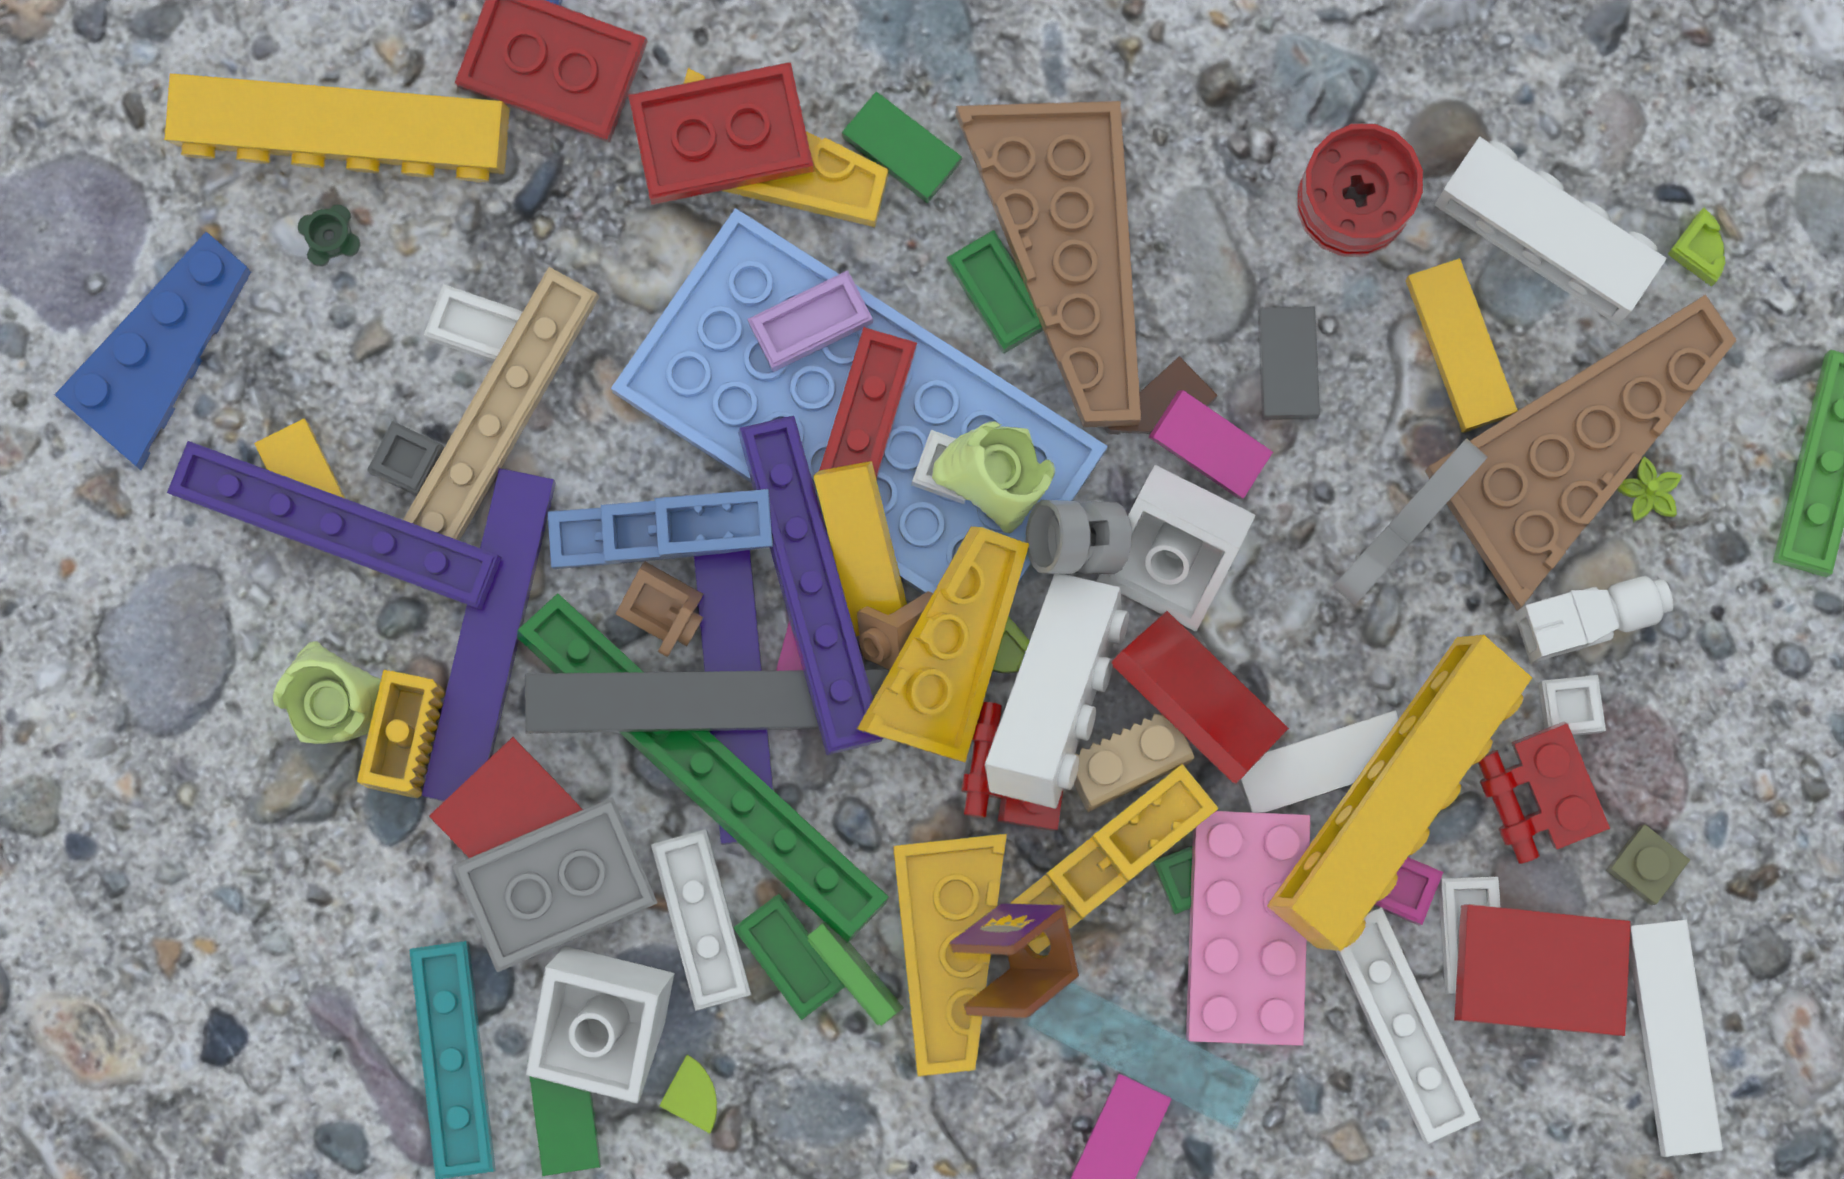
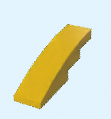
[1009,764,1219,954]

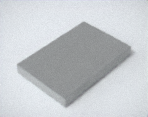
[452,797,657,972]

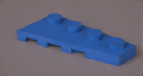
[54,232,251,470]

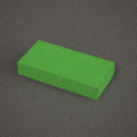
[807,922,904,1026]

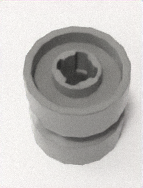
[1026,500,1132,574]

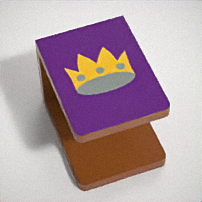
[950,903,1079,1018]

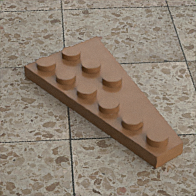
[955,101,1141,427]
[1425,294,1737,611]

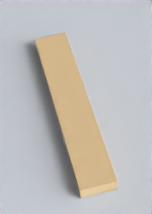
[403,267,600,541]

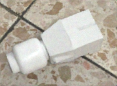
[1514,576,1673,664]

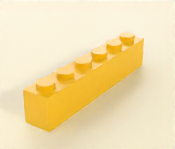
[164,73,510,182]
[1267,635,1532,951]

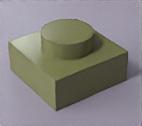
[1606,824,1690,906]

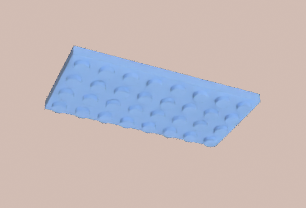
[611,208,1108,594]

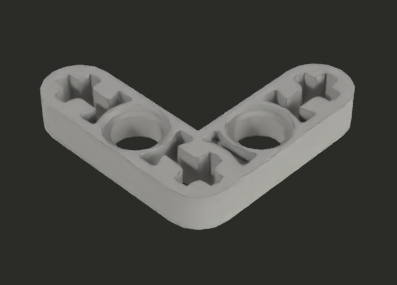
[1333,438,1488,606]

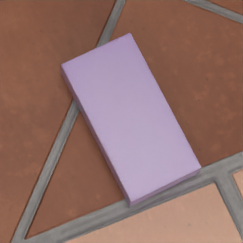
[748,270,873,372]

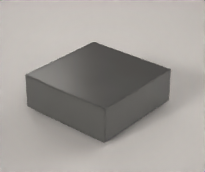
[367,421,444,496]

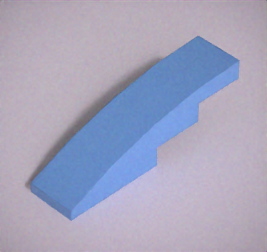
[548,489,773,569]

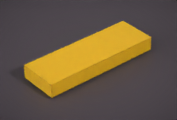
[1405,258,1518,433]
[813,461,907,636]

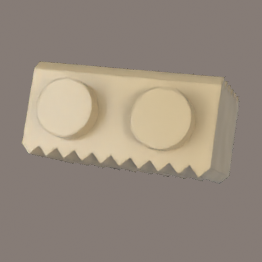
[1074,713,1195,812]

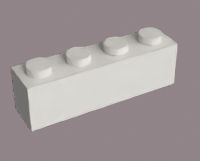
[1434,136,1667,325]
[985,573,1129,808]

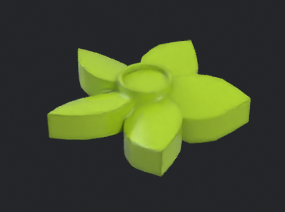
[1617,456,1682,523]

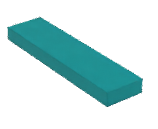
[409,941,496,1179]

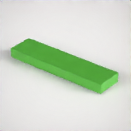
[1772,350,1844,577]

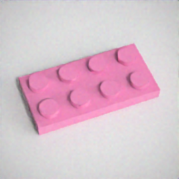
[1186,811,1311,1046]

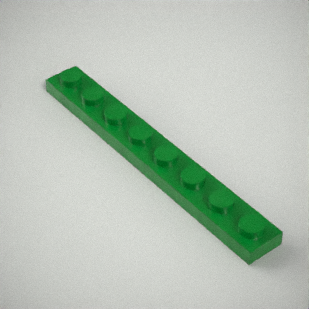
[517,593,889,943]

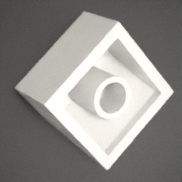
[1096,465,1255,631]
[526,946,674,1103]

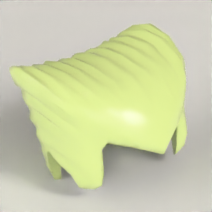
[932,421,1055,534]
[273,641,381,744]

